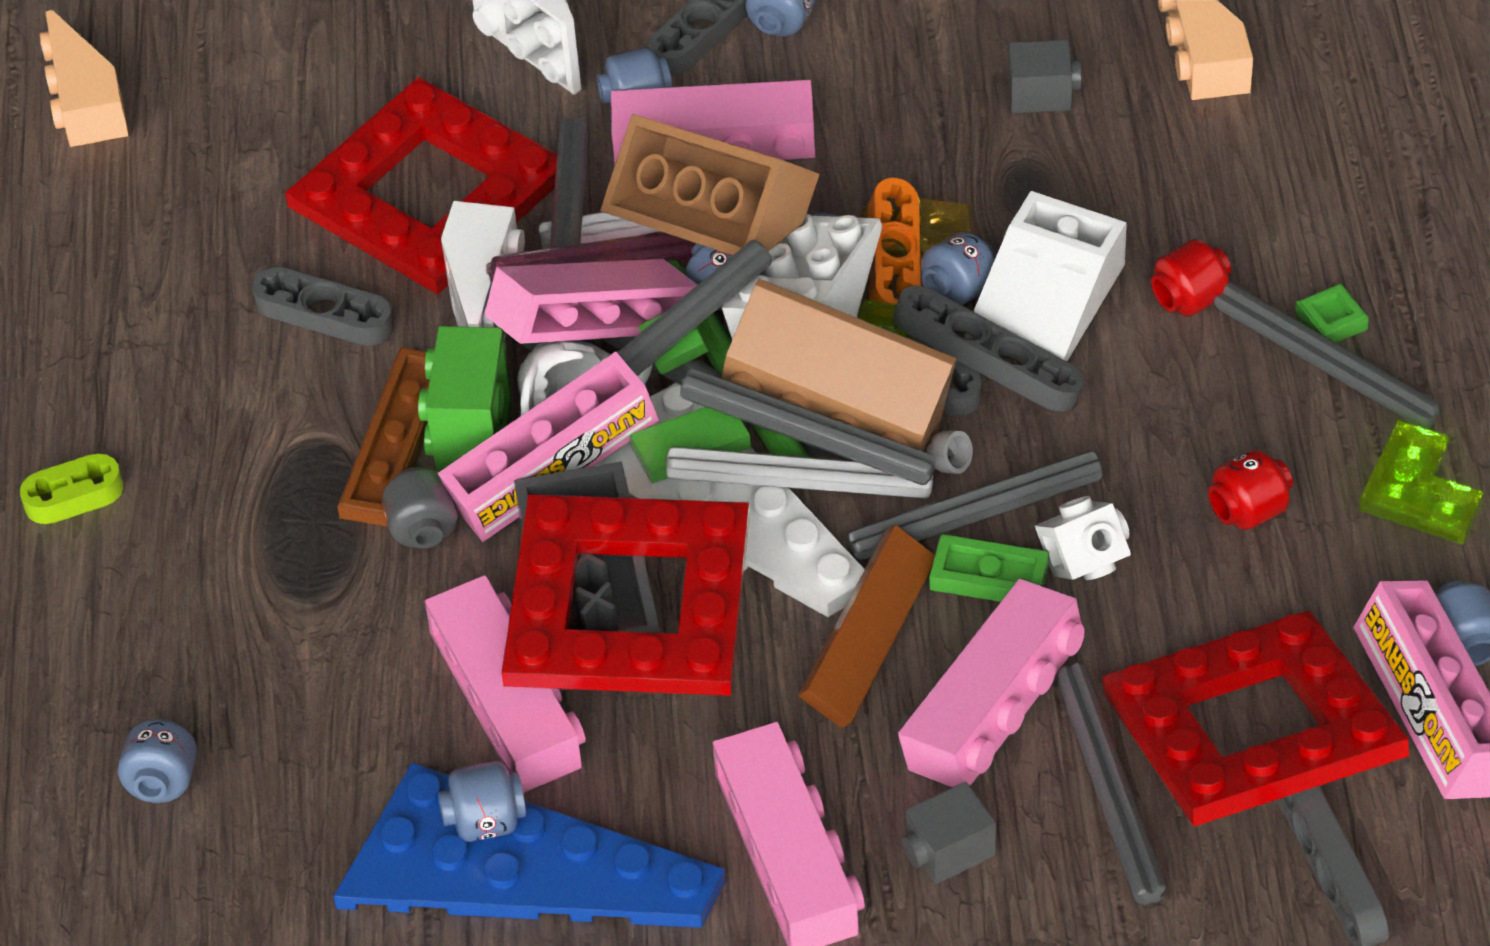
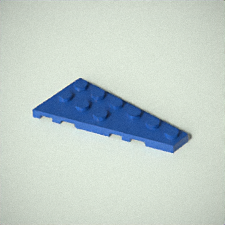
[333,763,725,928]

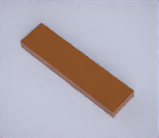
[337,347,430,527]
[798,524,935,729]

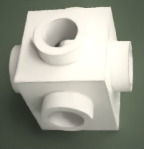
[1035,496,1131,580]

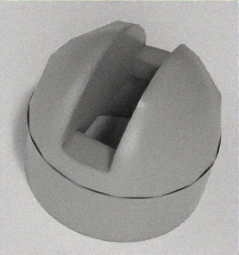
[925,430,973,474]

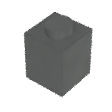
[1009,40,1081,113]
[901,781,996,885]

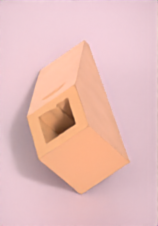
[1157,0,1253,100]
[40,10,129,147]

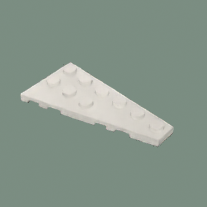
[595,382,865,617]

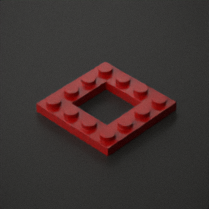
[285,77,557,295]
[501,494,750,696]
[1102,610,1409,827]

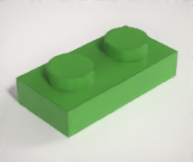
[929,534,1050,602]

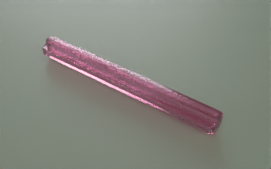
[486,232,696,284]

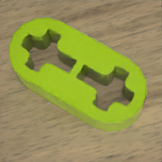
[20,453,124,524]

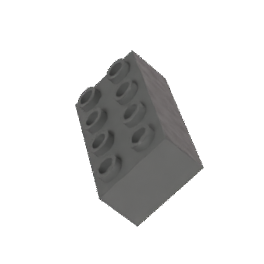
[514,461,661,691]

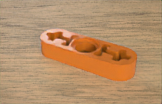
[868,178,921,319]

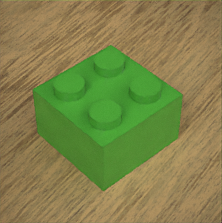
[418,326,512,472]

